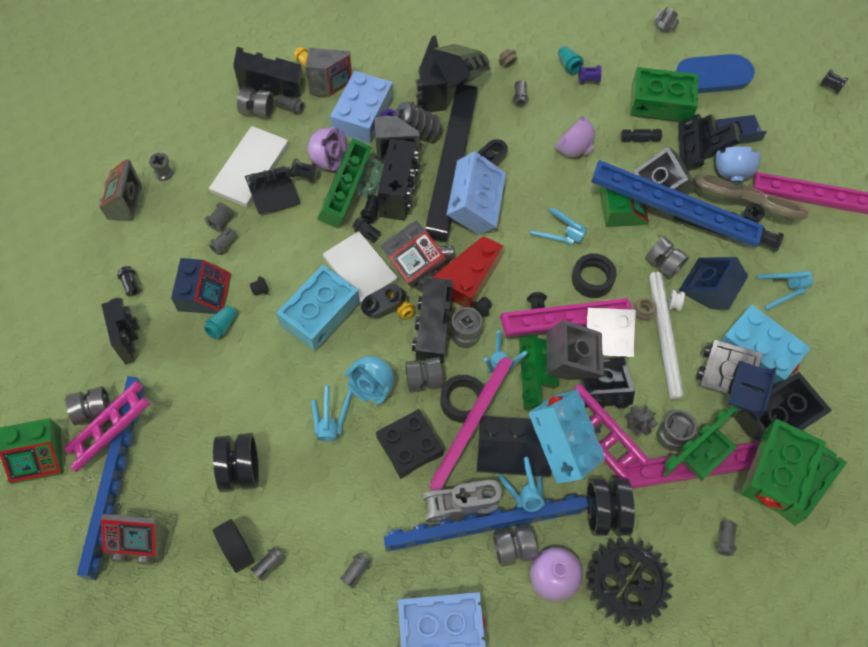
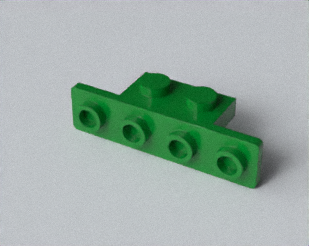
[519,334,560,411]
[663,407,738,481]

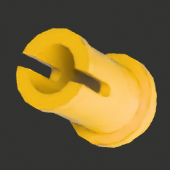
[294,47,308,67]
[389,292,414,319]

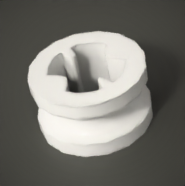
[668,290,685,312]

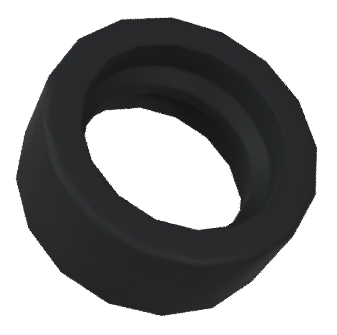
[571,253,617,298]
[440,375,484,423]
[213,519,255,573]

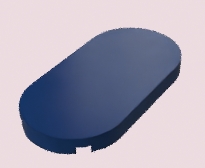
[676,54,755,93]

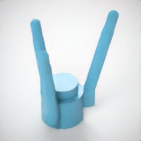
[530,208,587,246]
[756,270,813,310]
[484,330,527,373]
[311,385,353,441]
[498,457,545,512]

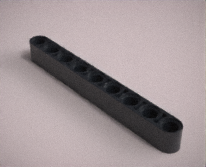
[425,84,478,242]

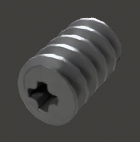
[394,102,440,142]

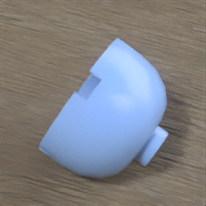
[715,146,760,184]

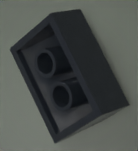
[430,44,491,88]
[734,372,832,442]
[476,416,552,478]

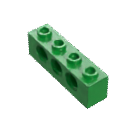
[317,138,372,228]

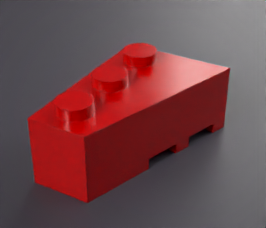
[432,236,503,308]

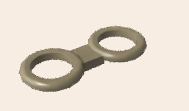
[693,174,808,220]

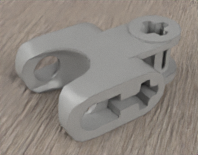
[422,480,502,522]

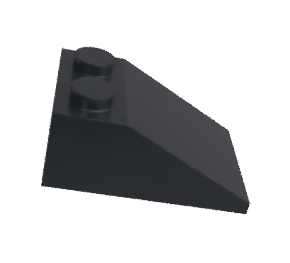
[415,35,447,112]

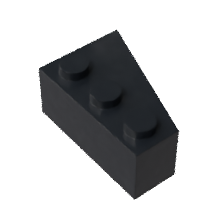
[233,47,304,97]
[412,277,453,363]

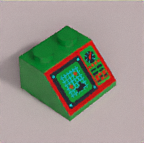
[599,186,649,227]
[0,418,63,484]

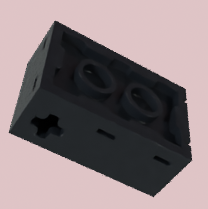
[378,139,420,221]

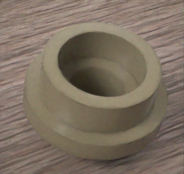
[498,49,518,68]
[633,298,656,320]

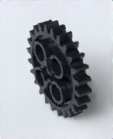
[585,537,674,627]

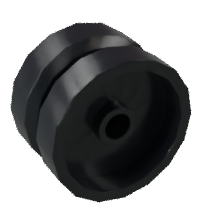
[213,432,259,493]
[586,477,635,536]

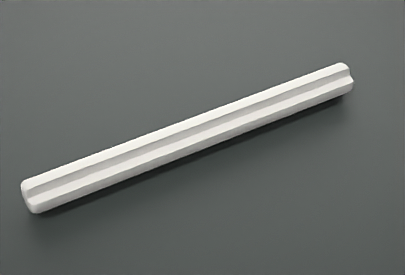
[649,272,684,399]

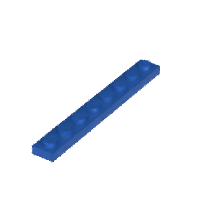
[591,160,764,247]
[77,376,145,580]
[383,495,588,552]

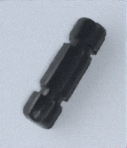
[621,129,662,142]

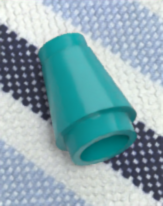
[558,46,584,74]
[203,305,237,339]

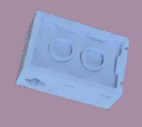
[330,70,393,144]
[447,151,506,235]
[398,592,486,647]

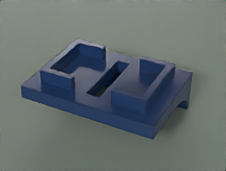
[715,115,767,143]
[728,361,777,416]

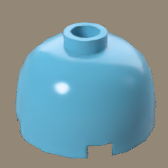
[345,356,394,405]

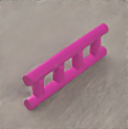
[64,381,150,472]
[573,384,649,478]

